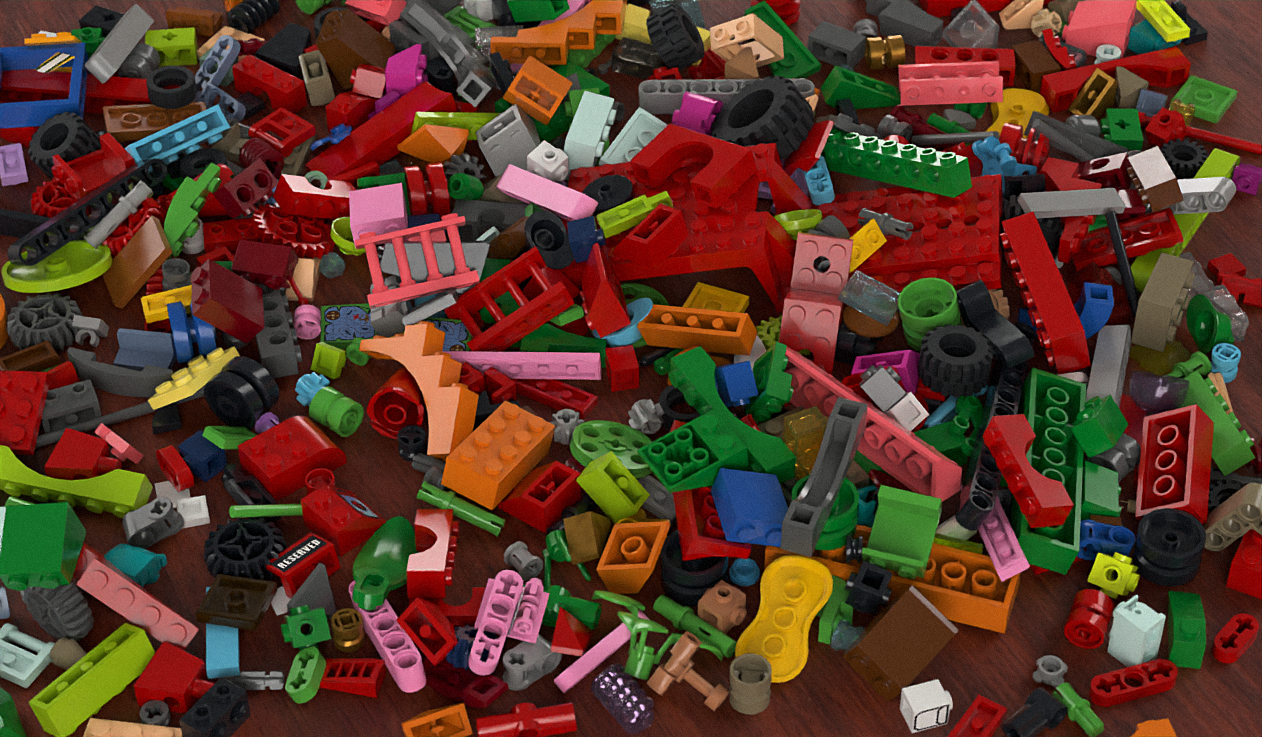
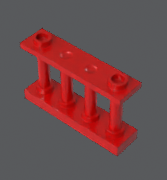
[443,246,575,352]

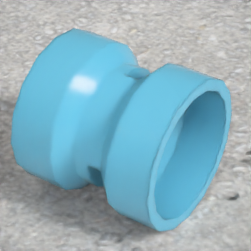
[1210,343,1241,383]

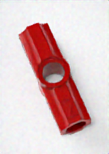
[475,703,577,737]

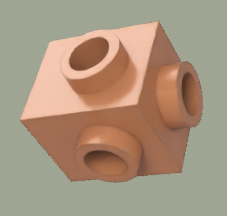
[698,580,747,634]

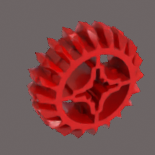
[31,177,91,221]
[102,197,167,259]

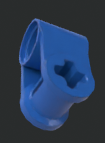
[1077,519,1135,561]

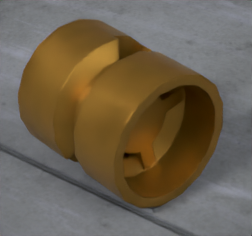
[865,35,905,70]

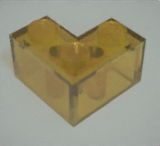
[783,406,829,481]

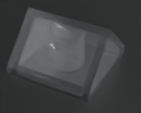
[942,0,999,49]

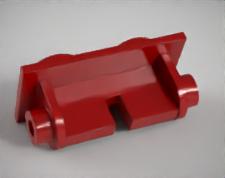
[1213,272,1262,308]

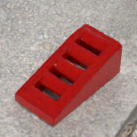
[319,659,386,698]

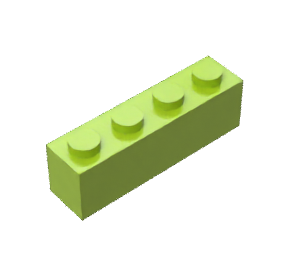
[29,623,155,737]

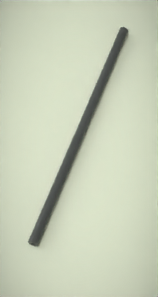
[14,384,206,455]

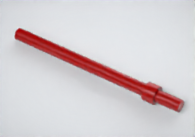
[1115,108,1262,155]

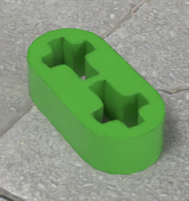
[285,647,326,703]

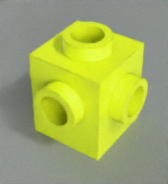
[1087,552,1140,599]

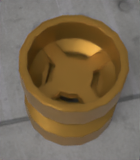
[331,608,365,653]

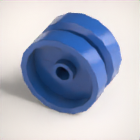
[167,301,217,364]

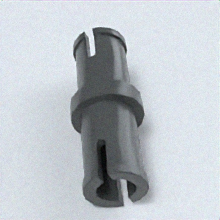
[858,208,914,240]

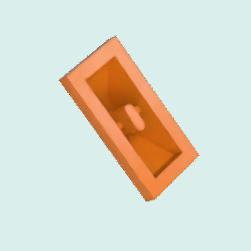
[401,703,473,737]

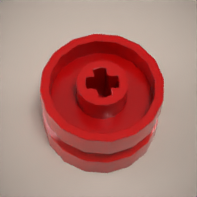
[403,162,450,220]

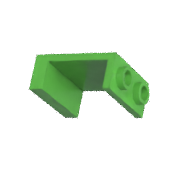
[862,485,942,579]

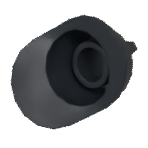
[524,211,574,269]

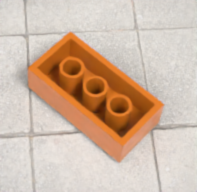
[441,400,555,510]

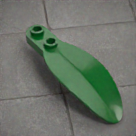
[352,516,417,610]

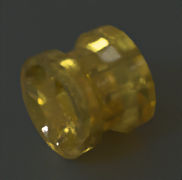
[1169,98,1196,126]

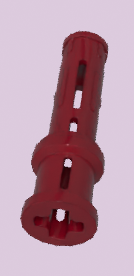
[890,104,959,150]

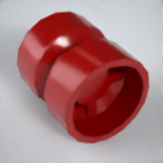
[1064,589,1114,649]

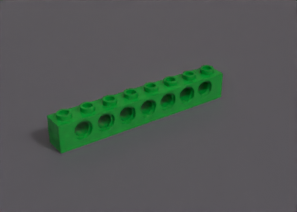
[821,129,972,198]

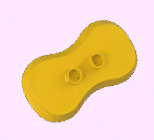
[985,88,1049,141]
[735,555,833,683]

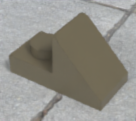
[209,122,250,163]

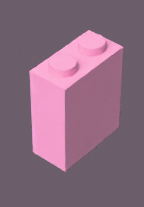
[349,183,409,248]

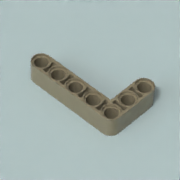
[1203,483,1262,551]

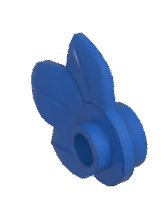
[311,123,352,151]

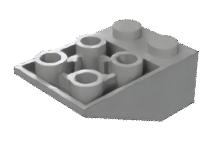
[475,104,541,177]

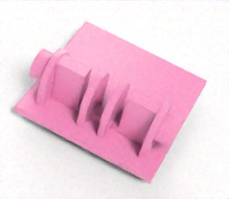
[474,578,549,644]

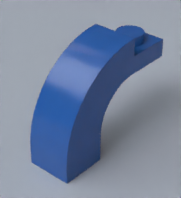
[1017,282,1114,347]

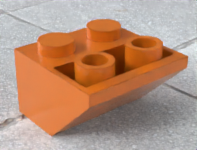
[503,56,573,125]

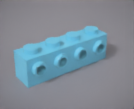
[125,105,230,173]

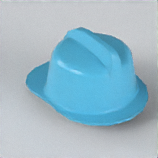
[593,298,653,348]

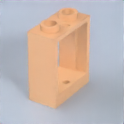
[710,13,784,68]

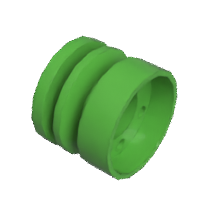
[898,278,962,351]

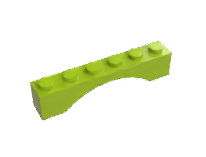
[0,445,153,518]

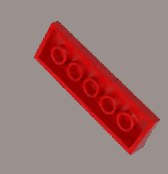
[305,81,457,183]
[669,420,751,561]

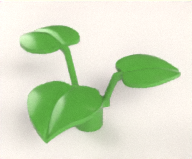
[592,591,724,680]

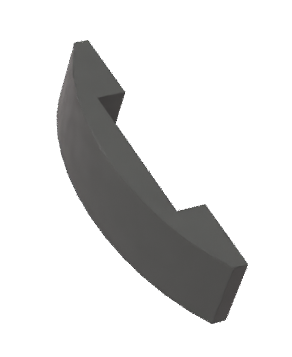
[67,347,173,397]

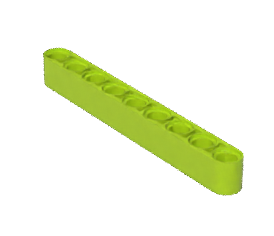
[1131,148,1241,293]

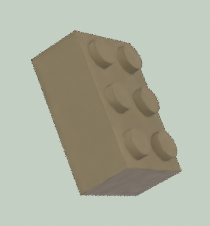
[1131,253,1196,352]

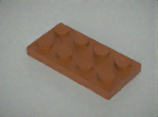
[102,102,207,142]

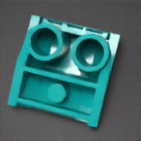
[104,543,167,587]

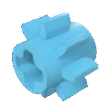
[295,372,330,407]

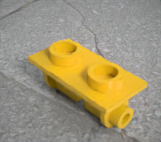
[849,218,887,273]

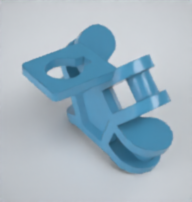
[972,136,1037,201]

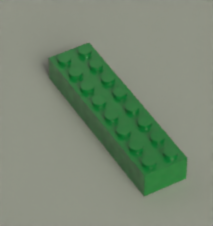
[1010,367,1086,575]

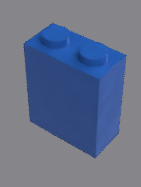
[710,468,788,547]

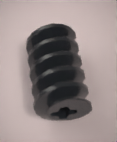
[227,0,280,33]

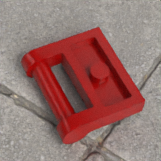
[248,107,316,157]

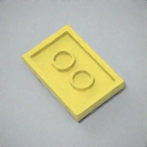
[148,346,240,410]

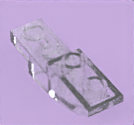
[1180,252,1249,342]

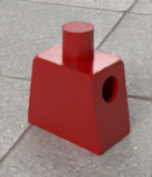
[44,428,122,480]
[134,642,215,714]

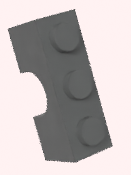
[452,199,529,241]

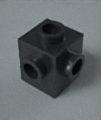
[844,560,892,615]

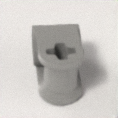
[503,634,562,691]

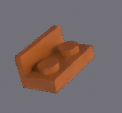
[166,7,224,37]

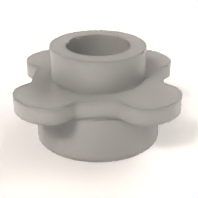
[1032,655,1068,687]

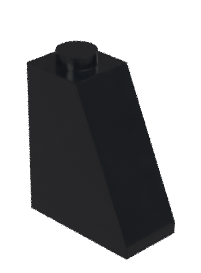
[255,22,312,80]

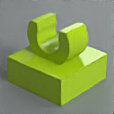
[311,342,347,379]

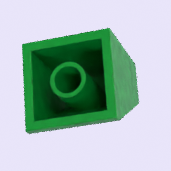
[0,502,86,591]

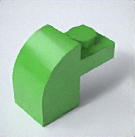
[815,575,854,645]

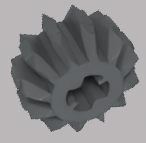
[443,153,486,183]

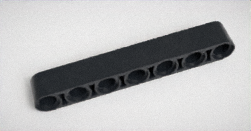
[7,158,167,266]

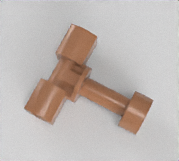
[647,631,730,711]

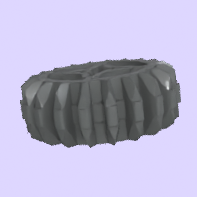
[7,292,82,351]
[20,582,94,642]

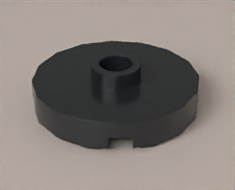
[582,175,635,216]

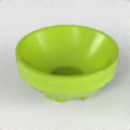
[774,209,822,240]
[330,217,366,256]

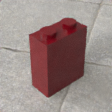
[191,259,264,344]

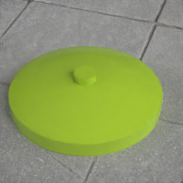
[1,240,113,293]

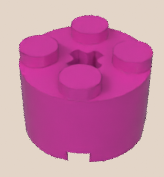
[672,91,723,137]

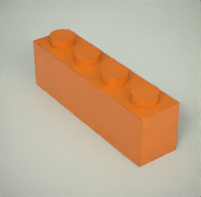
[637,304,758,356]

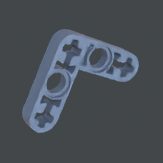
[195,35,246,122]

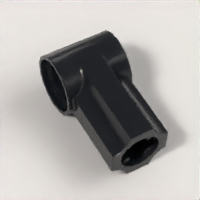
[1002,687,1068,737]

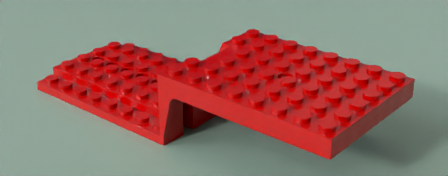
[559,143,1003,313]

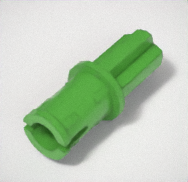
[1053,682,1104,737]

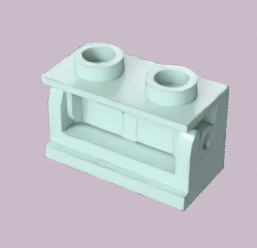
[1107,595,1166,667]

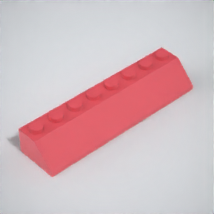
[784,347,962,502]

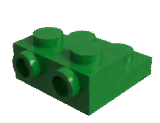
[744,342,793,422]

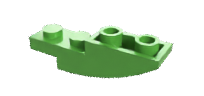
[163,162,221,261]

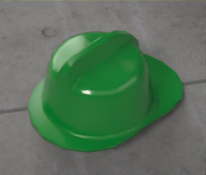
[1186,294,1235,354]

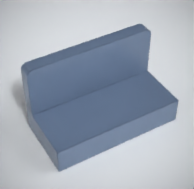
[113,328,177,372]

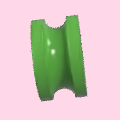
[346,337,371,365]

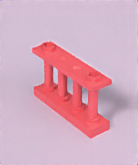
[898,61,1003,106]
[354,213,479,309]

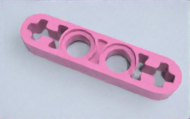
[468,570,523,675]
[553,609,649,693]

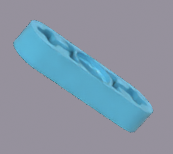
[803,156,835,205]

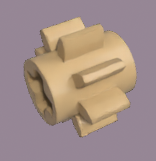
[1031,8,1062,38]

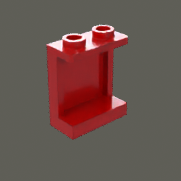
[52,133,135,200]

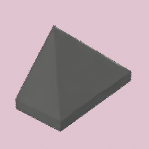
[287,563,337,625]

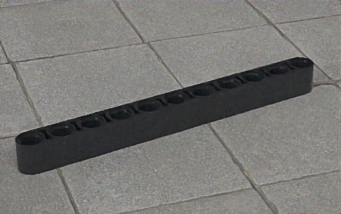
[955,322,1036,531]

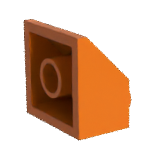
[596,521,670,594]

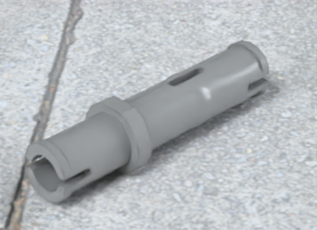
[83,180,153,249]

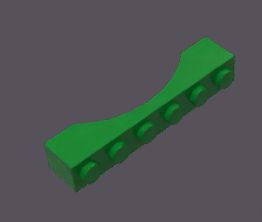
[668,346,797,484]

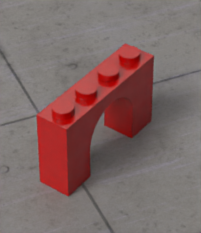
[630,124,757,209]

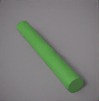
[229,504,303,518]

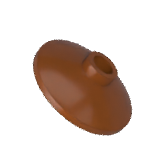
[843,298,899,337]

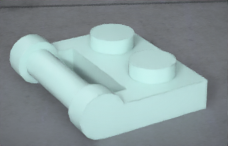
[0,623,55,689]

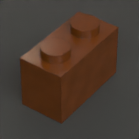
[1011,40,1061,92]

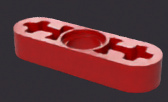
[1089,659,1178,707]

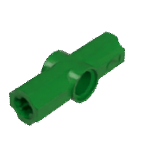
[523,585,602,630]

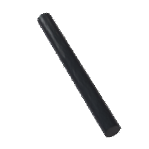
[1105,211,1139,317]

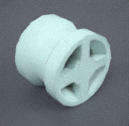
[1094,44,1121,64]

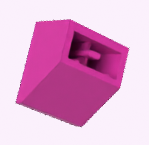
[385,44,428,97]
[851,350,920,394]

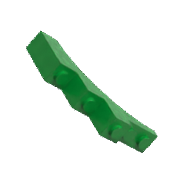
[478,258,607,368]

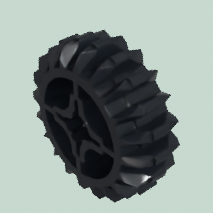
[203,517,287,580]

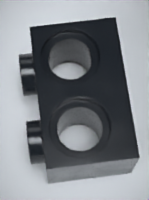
[179,677,251,737]

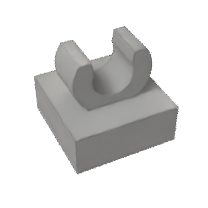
[72,315,109,347]

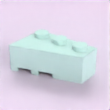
[564,91,617,180]

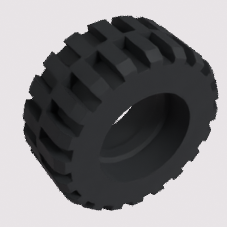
[712,76,813,161]

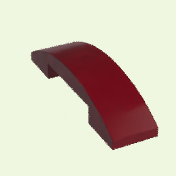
[413,641,509,708]

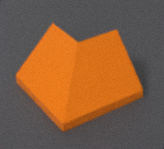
[397,124,469,166]

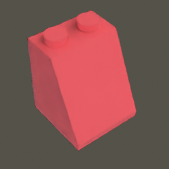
[1062,0,1137,59]

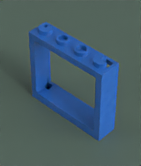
[0,43,88,129]

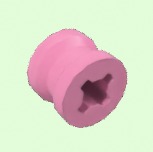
[293,305,321,340]

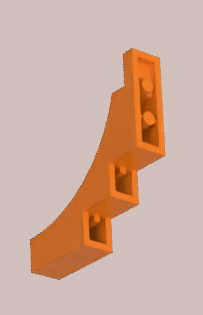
[490,0,627,65]

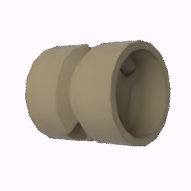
[729,654,772,715]

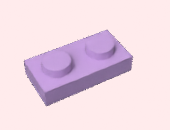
[0,143,29,186]

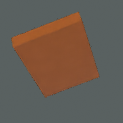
[102,216,172,309]

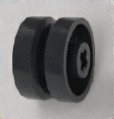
[204,356,280,429]
[1133,508,1206,587]
[661,530,728,605]

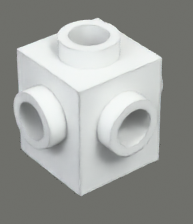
[527,140,569,183]

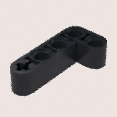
[956,279,1034,370]

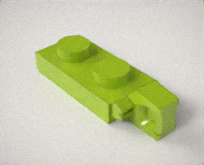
[596,191,674,238]

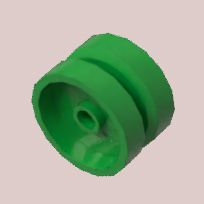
[792,474,859,551]

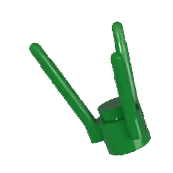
[542,530,592,590]

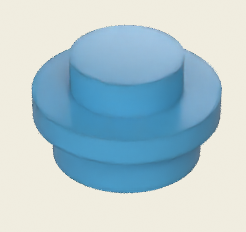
[729,558,760,586]

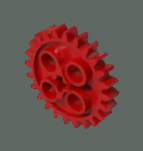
[250,202,335,260]

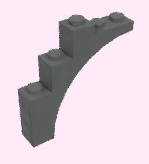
[400,0,498,108]
[865,0,943,47]

